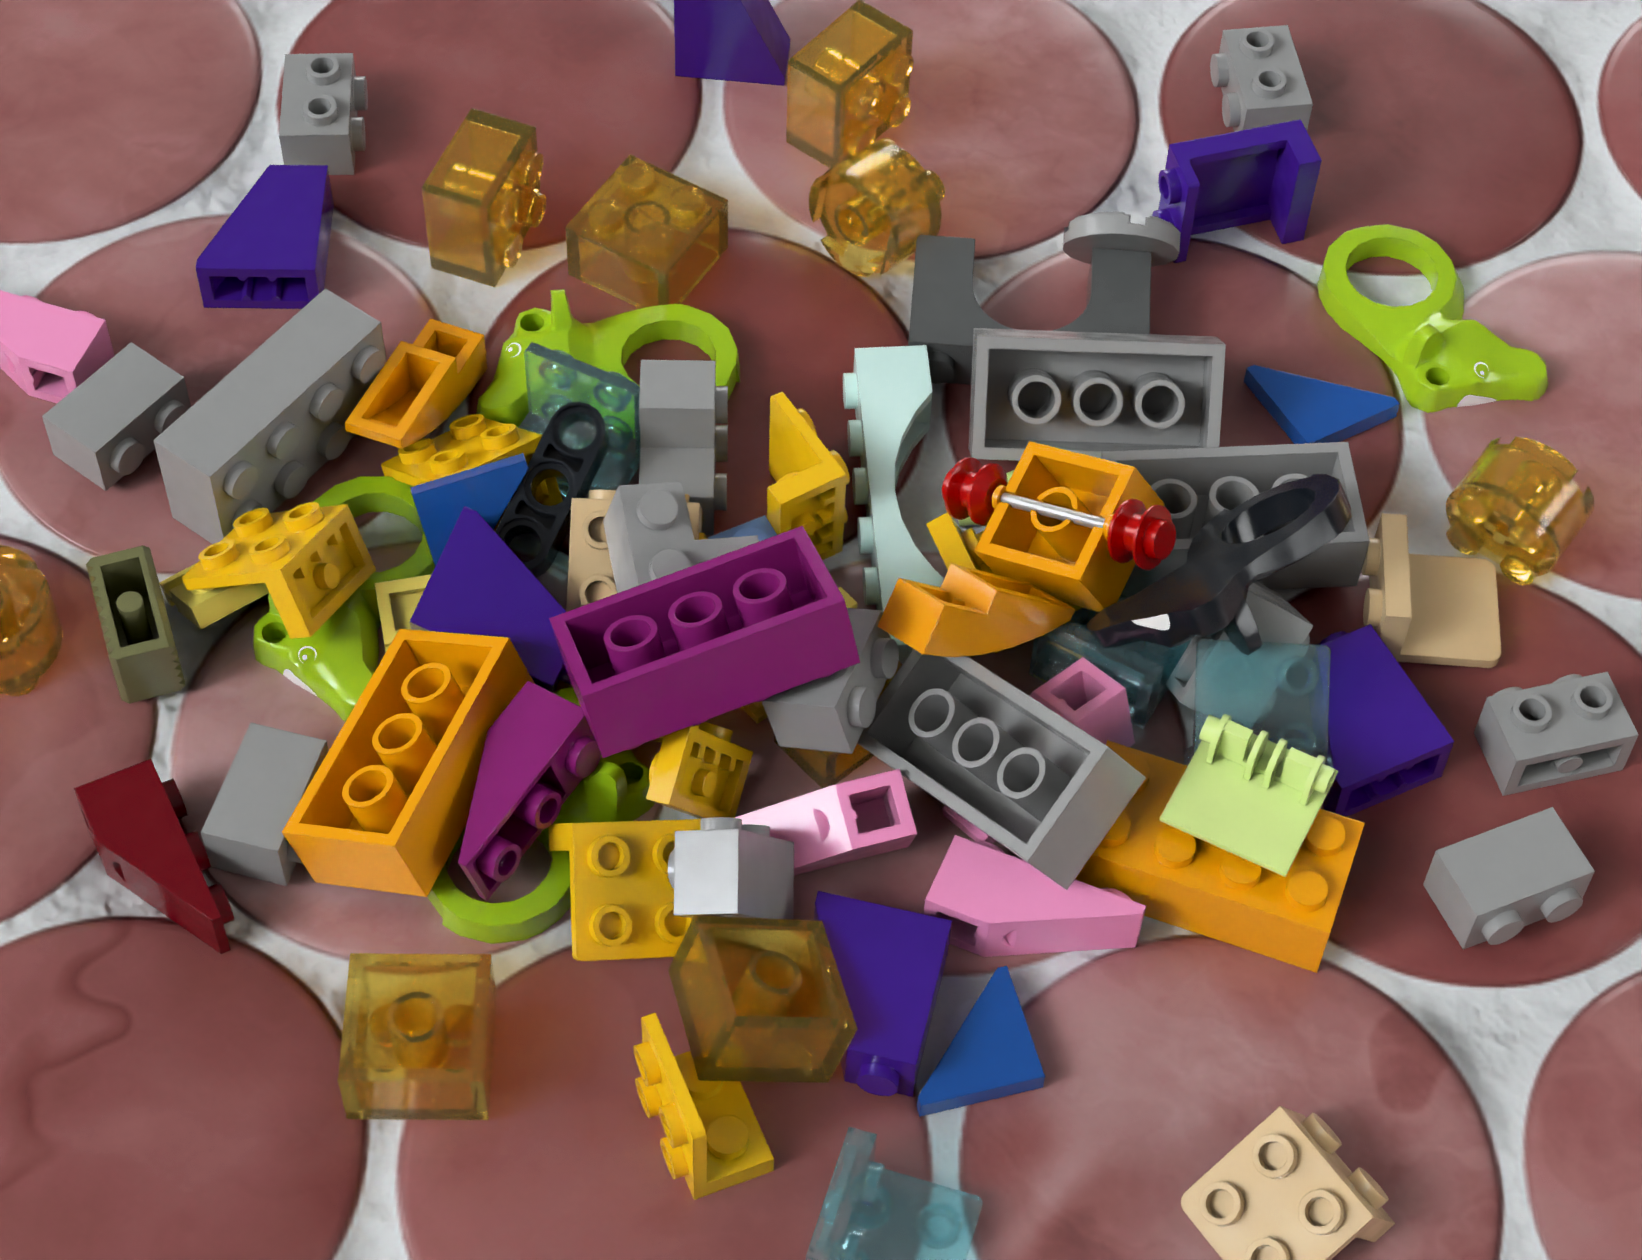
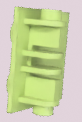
[1159,714,1338,877]

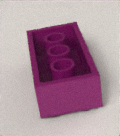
[549,526,861,758]

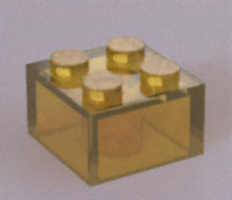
[786,0,914,174]
[422,108,546,288]
[565,155,728,309]
[668,915,858,1083]
[338,953,497,1120]

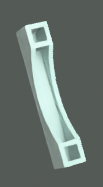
[843,345,944,682]

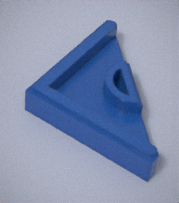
[1244,365,1400,444]
[410,453,528,567]
[917,966,1045,1117]

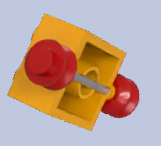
[942,441,1176,612]

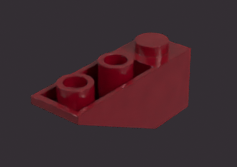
[74,759,235,954]

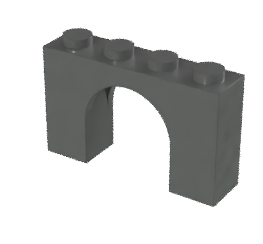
[908,234,1151,385]

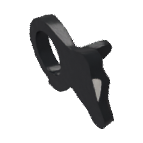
[1086,474,1352,655]

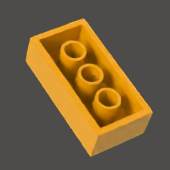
[282,629,535,897]
[1075,740,1365,973]

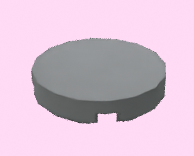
[1063,212,1181,267]

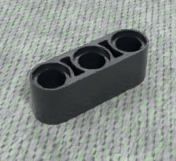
[495,402,610,578]

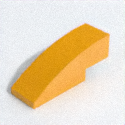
[345,318,487,449]
[877,564,1075,657]

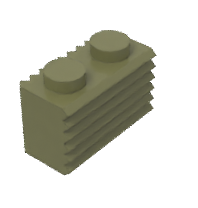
[86,545,186,704]

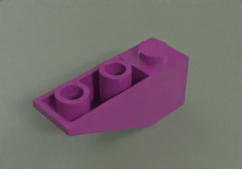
[458,681,601,901]

